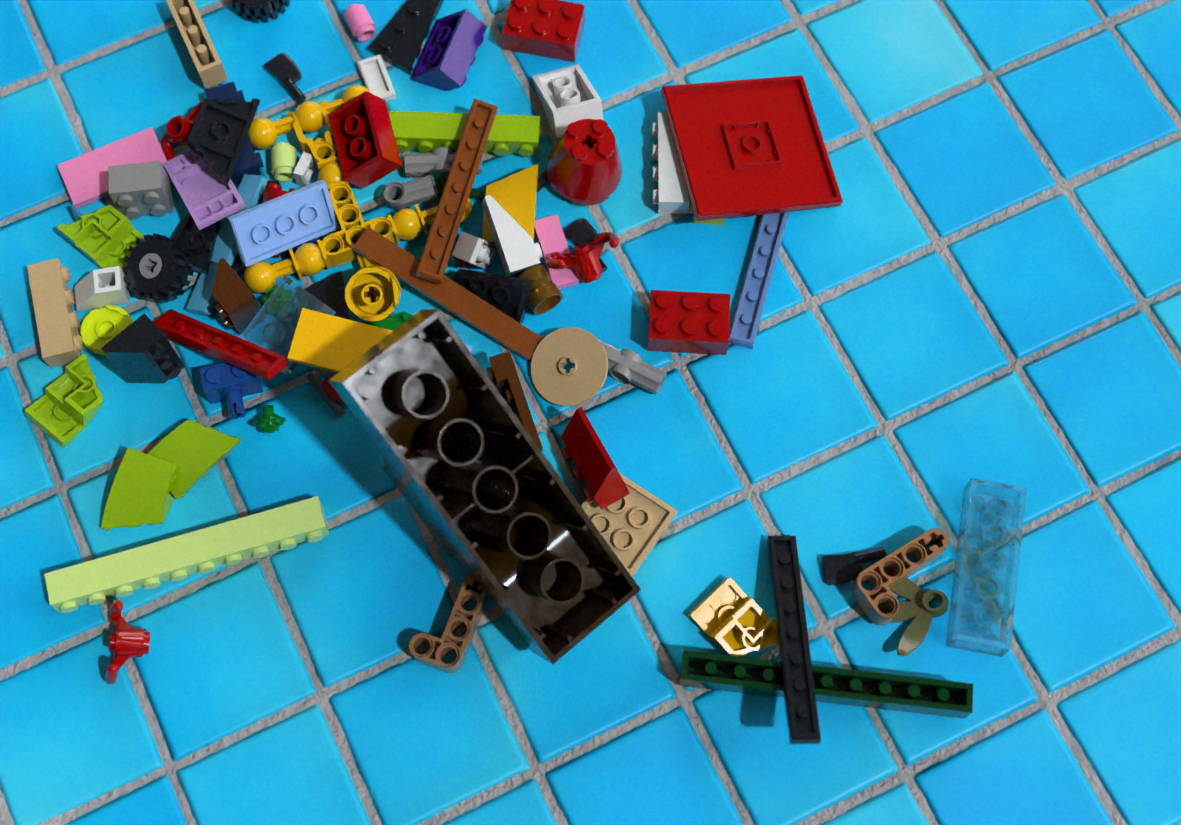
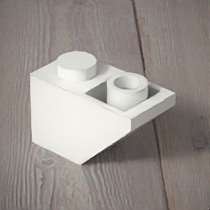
[452,231,496,269]
[75,266,130,311]

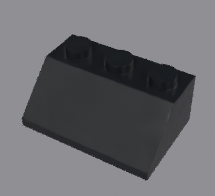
[101,314,185,383]

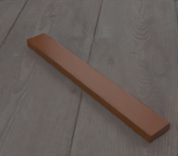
[415,98,498,285]
[353,227,543,362]

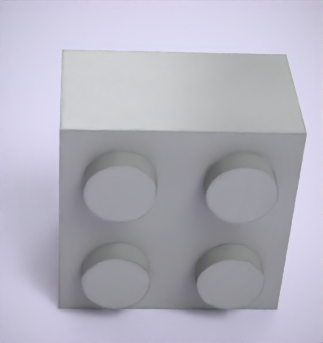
[108,161,174,219]

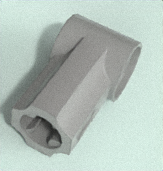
[384,175,438,212]

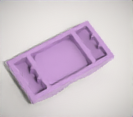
[163,150,246,230]

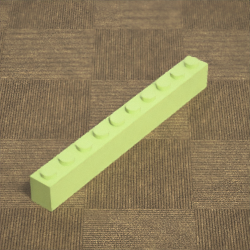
[44,496,330,613]

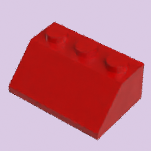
[561,407,630,510]

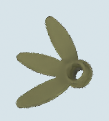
[866,568,949,657]

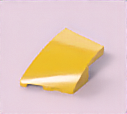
[482,164,539,242]
[688,577,778,657]

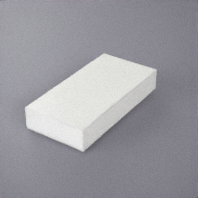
[357,54,396,102]

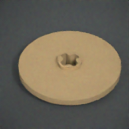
[531,327,608,407]

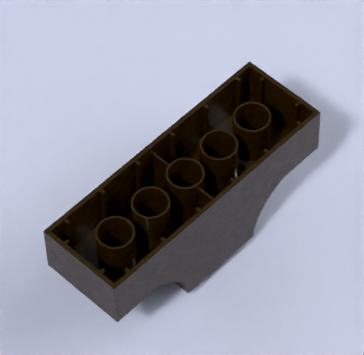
[328,309,641,664]

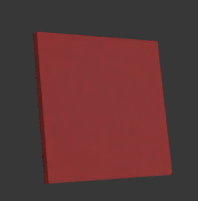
[660,75,843,221]

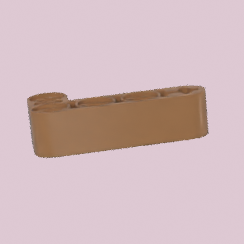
[852,528,949,626]
[409,572,489,673]

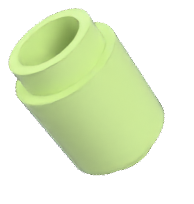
[271,142,297,182]

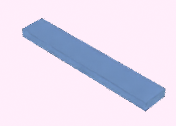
[729,212,790,349]

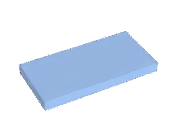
[227,179,339,267]

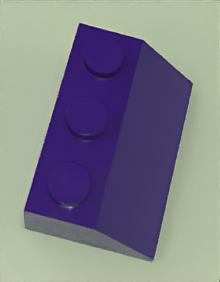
[410,9,487,91]

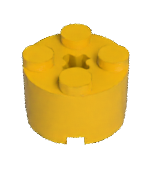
[345,265,401,321]

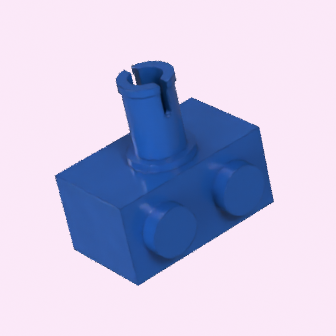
[199,362,263,419]

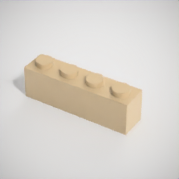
[166,0,228,89]
[27,258,84,368]

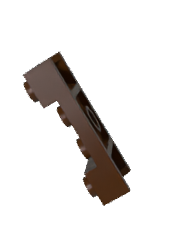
[486,351,543,451]

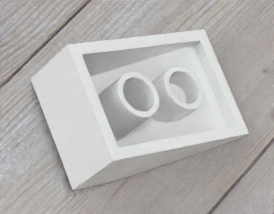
[532,64,604,138]
[482,195,543,276]

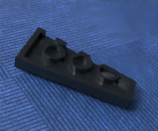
[369,0,444,75]

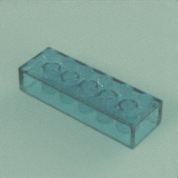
[945,478,1027,657]

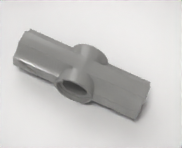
[404,147,482,177]
[599,340,667,395]

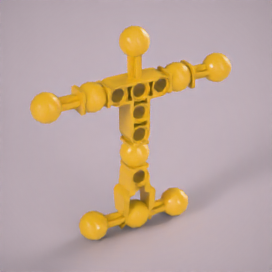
[244,84,472,300]

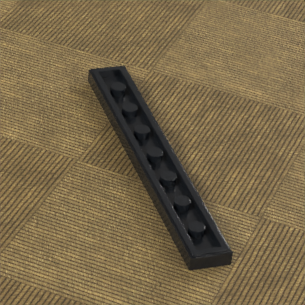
[767,536,821,744]

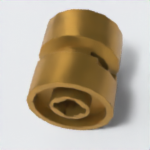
[518,265,563,315]

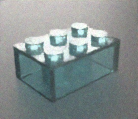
[239,275,336,376]

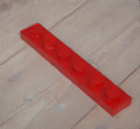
[153,309,288,380]

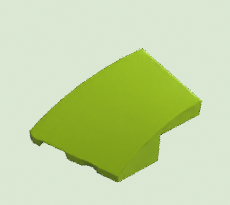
[57,205,145,276]
[24,353,104,448]
[147,419,242,500]
[101,448,180,531]

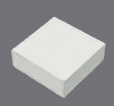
[293,152,316,187]

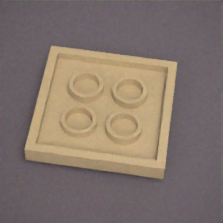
[581,473,678,578]

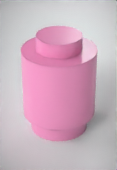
[344,4,376,42]

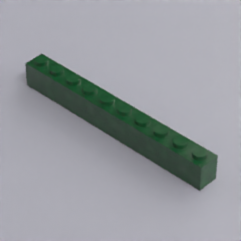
[679,650,973,719]

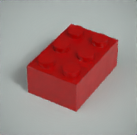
[502,0,585,62]
[328,91,402,189]
[648,290,730,355]

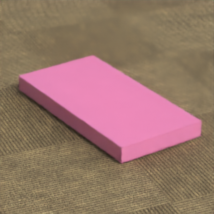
[57,127,167,209]

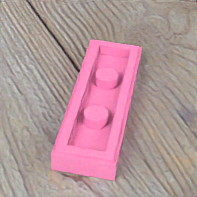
[535,214,579,290]

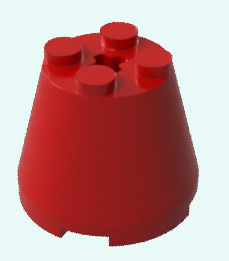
[546,119,622,206]

